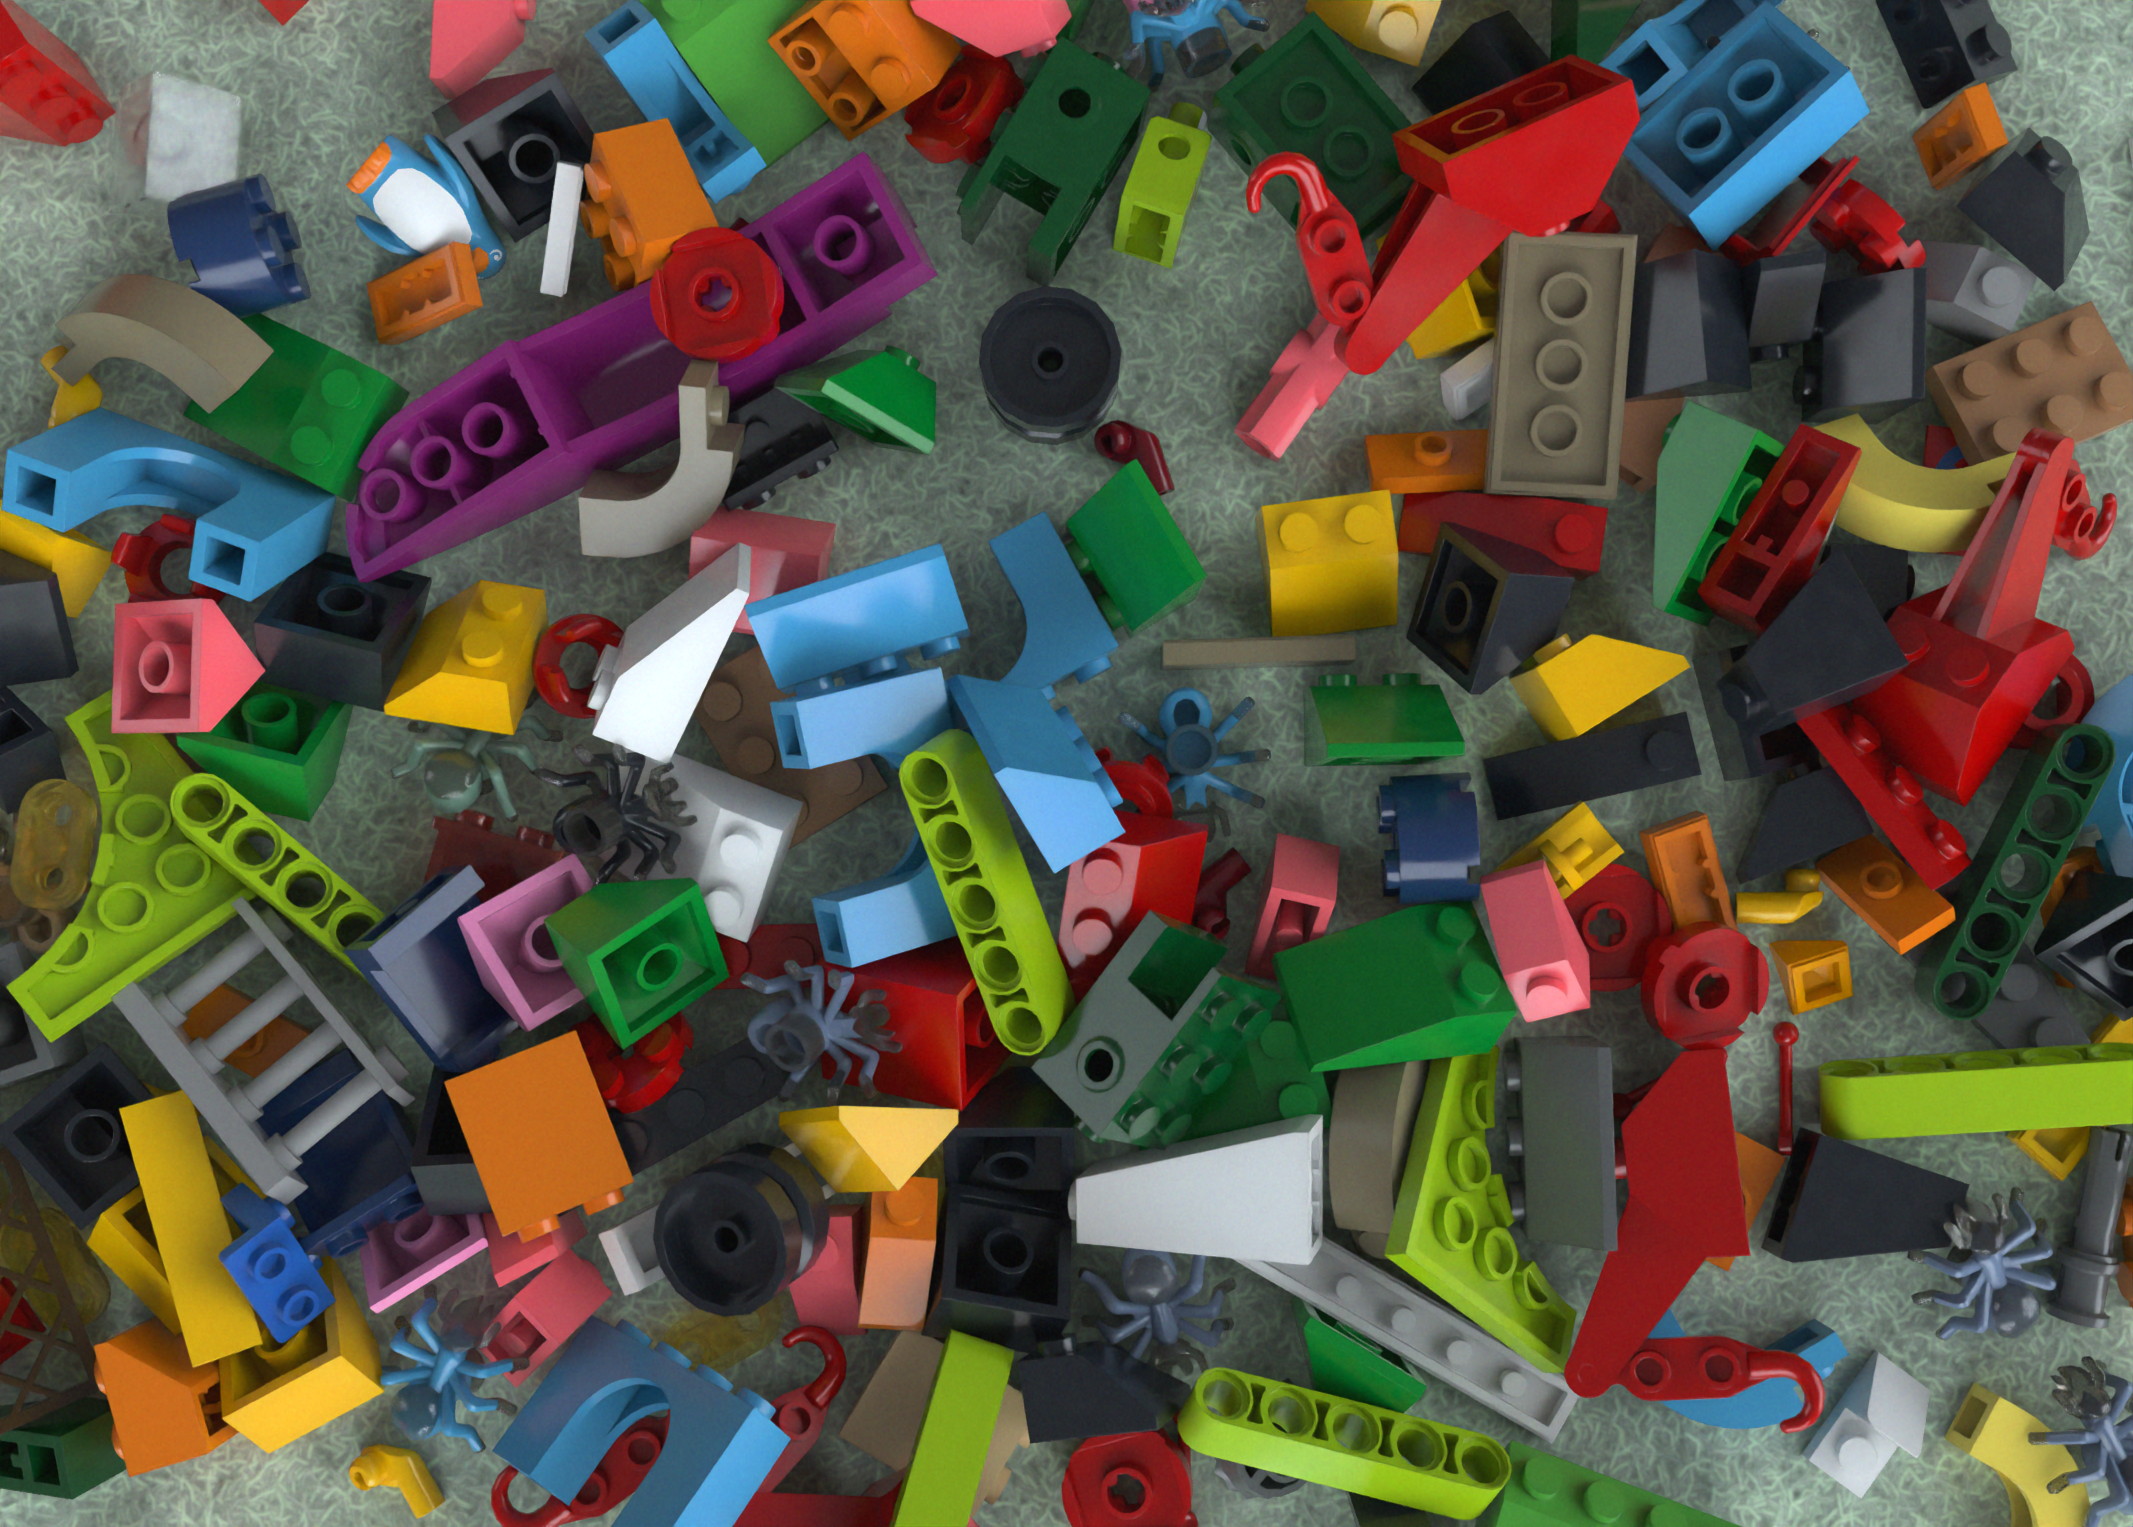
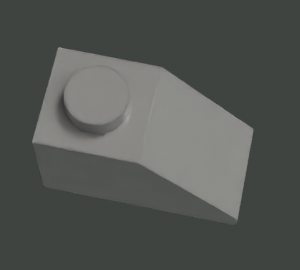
[1901,237,2037,348]

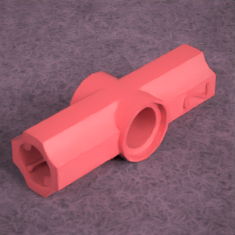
[1234,312,1350,463]

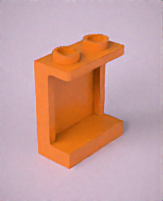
[444,1030,634,1244]

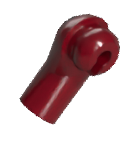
[1094,420,1175,496]
[1191,847,1252,940]

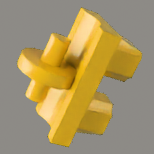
[1489,800,1624,900]

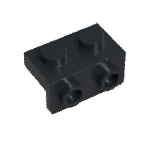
[1876,0,2018,109]
[722,383,839,511]

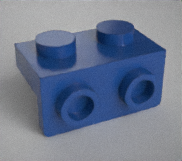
[219,1182,336,1343]

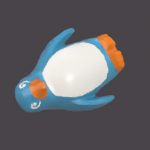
[346,133,506,280]

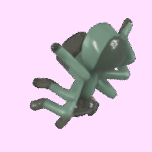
[390,686,564,823]

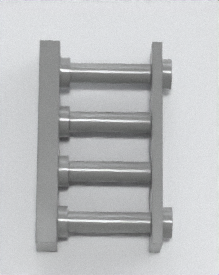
[111,896,416,1205]

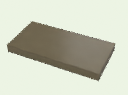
[1483,230,1638,500]

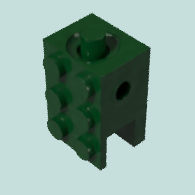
[1208,11,1415,242]
[956,36,1151,286]
[1031,910,1282,1150]

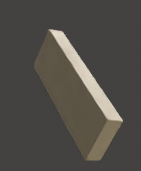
[1160,634,1357,671]

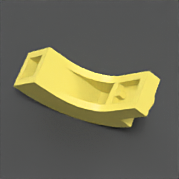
[1812,413,2017,553]
[1944,1382,2090,1527]

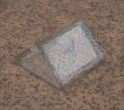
[109,70,244,218]

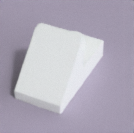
[1802,1350,1930,1498]

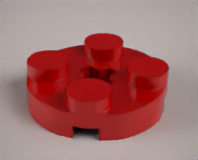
[904,44,1025,164]
[1809,178,1926,276]
[650,227,784,364]
[1563,863,1672,992]
[1641,921,1770,1051]
[566,1011,694,1114]
[1062,1427,1193,1527]

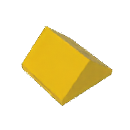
[779,1106,958,1193]

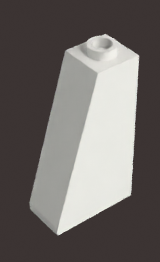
[1068,1114,1323,1265]

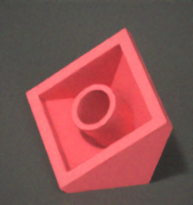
[688,506,836,635]
[111,598,265,734]

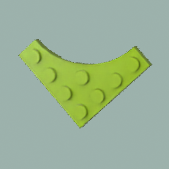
[6,688,265,1043]
[1384,1045,1577,1373]

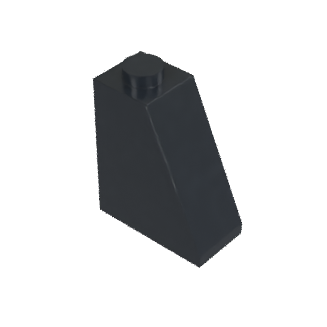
[1716,550,1909,740]
[1761,1127,1969,1263]

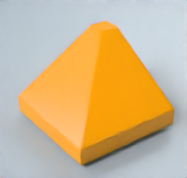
[1769,940,1854,1015]

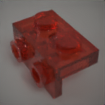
[422,808,571,903]

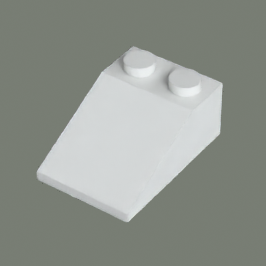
[587,542,751,764]
[593,745,804,943]

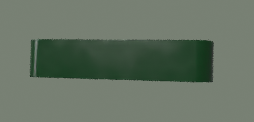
[1914,723,2116,1021]

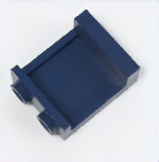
[343,864,522,1073]
[256,1048,425,1259]

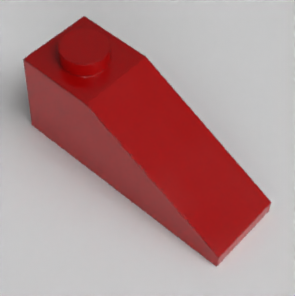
[1697,423,1862,635]
[1397,491,1608,581]

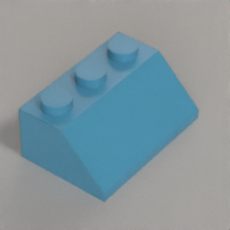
[1622,0,1870,251]
[744,543,971,696]
[946,674,1125,873]

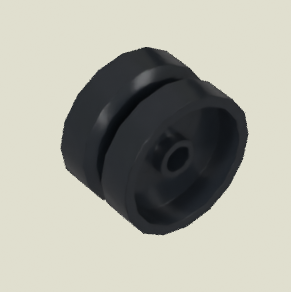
[979,286,1122,445]
[653,1142,830,1317]

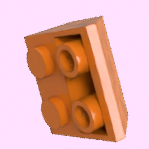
[766,0,962,141]
[579,118,719,293]
[94,1316,239,1477]

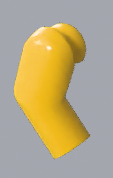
[40,345,103,430]
[1735,869,1824,924]
[349,1443,446,1519]

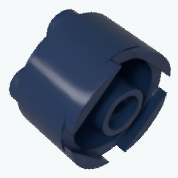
[167,173,311,319]
[1376,772,1480,906]

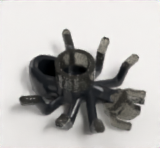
[536,744,698,889]

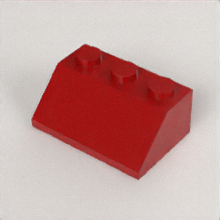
[0,0,116,147]
[1057,810,1209,1007]

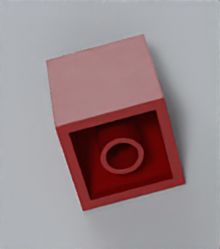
[814,935,1013,1111]

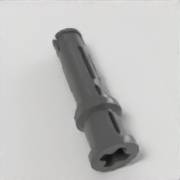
[2045,1125,2133,1329]

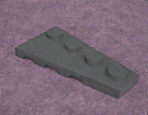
[1838,852,2092,1049]

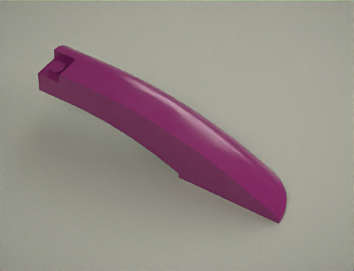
[346,151,938,583]

